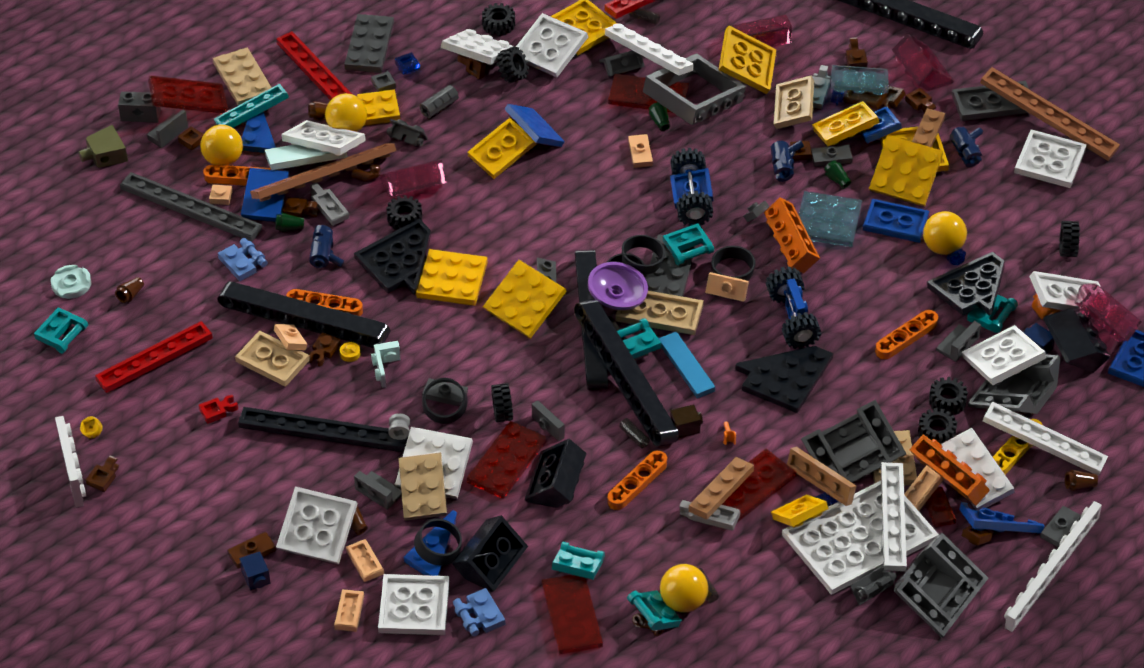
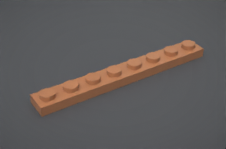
[980,67,1120,161]
[250,143,396,201]

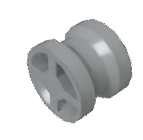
[389,414,410,440]

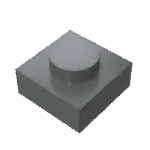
[371,71,396,92]
[743,201,770,222]

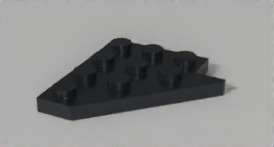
[354,219,431,295]
[927,252,1005,316]
[735,346,833,413]

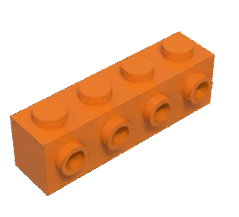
[764,197,820,274]
[909,434,990,506]

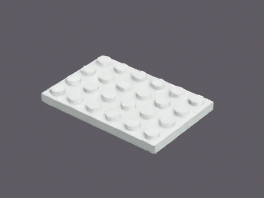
[782,481,939,595]

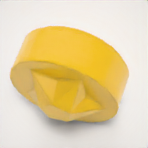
[340,342,360,362]
[80,416,102,439]

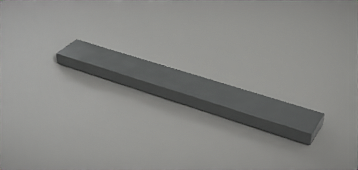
[120,172,262,242]

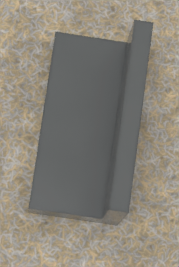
[599,50,645,77]
[147,109,188,148]
[936,321,981,362]
[354,471,402,510]

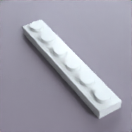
[605,24,693,75]
[983,402,1108,476]
[881,462,907,571]

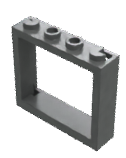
[643,53,746,125]

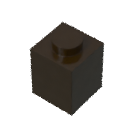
[670,404,703,438]

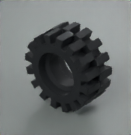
[482,3,515,36]
[496,46,529,83]
[386,195,422,230]
[1059,221,1080,257]
[929,377,968,416]
[491,383,513,422]
[918,408,957,444]

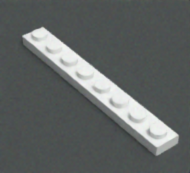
[1004,501,1102,632]

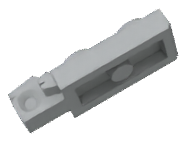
[812,65,831,109]
[310,182,349,226]
[679,500,740,531]

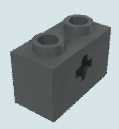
[118,92,161,123]

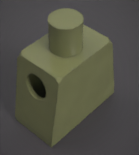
[78,125,128,168]

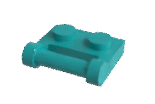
[663,223,714,265]
[967,294,1018,333]
[34,307,88,353]
[617,318,661,359]
[552,542,605,580]
[627,590,682,631]

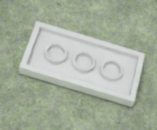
[282,120,366,156]
[1029,271,1112,317]
[55,416,86,507]
[941,428,1015,511]

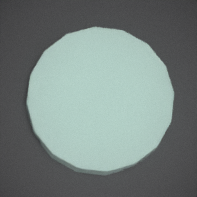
[51,265,91,299]

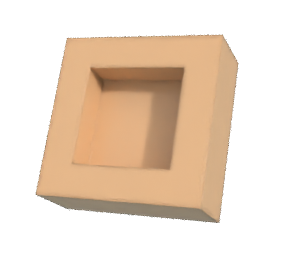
[209,185,232,205]

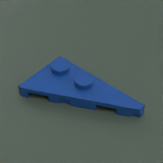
[242,112,276,153]
[959,502,1045,533]
[404,510,457,576]

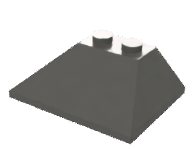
[968,354,1060,414]
[801,399,906,483]
[894,533,989,638]

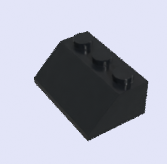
[1043,308,1110,373]
[524,439,586,508]
[452,515,528,592]

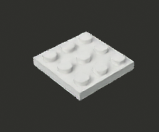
[516,13,588,77]
[441,29,513,65]
[1014,130,1087,188]
[962,325,1047,385]
[395,427,473,499]
[276,486,358,565]
[378,574,450,635]

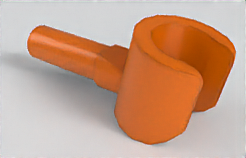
[723,422,736,445]

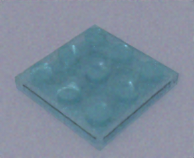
[831,65,889,95]
[799,191,862,247]

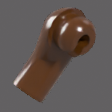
[351,165,381,182]
[632,613,664,636]

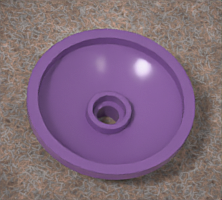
[588,262,648,310]

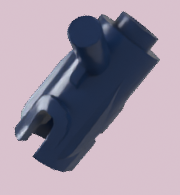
[950,127,983,167]
[771,140,804,182]
[309,225,344,268]

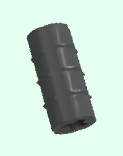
[419,85,459,118]

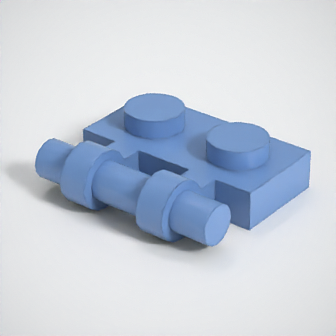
[218,238,268,281]
[453,588,506,636]

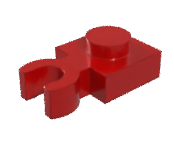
[199,395,239,424]

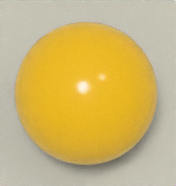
[325,93,367,132]
[200,125,243,165]
[923,211,967,255]
[660,564,708,613]

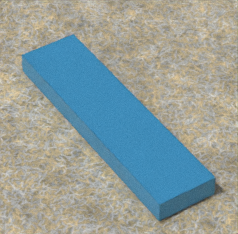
[658,332,715,398]

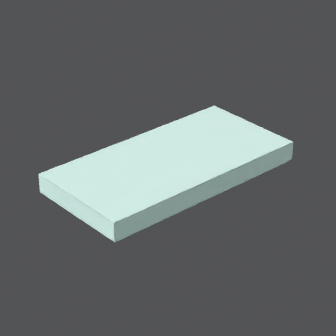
[264,145,347,171]

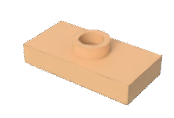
[628,134,653,168]
[705,272,749,302]
[274,324,307,351]
[904,465,944,511]
[346,539,384,582]
[334,589,364,632]

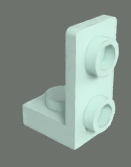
[371,341,401,388]

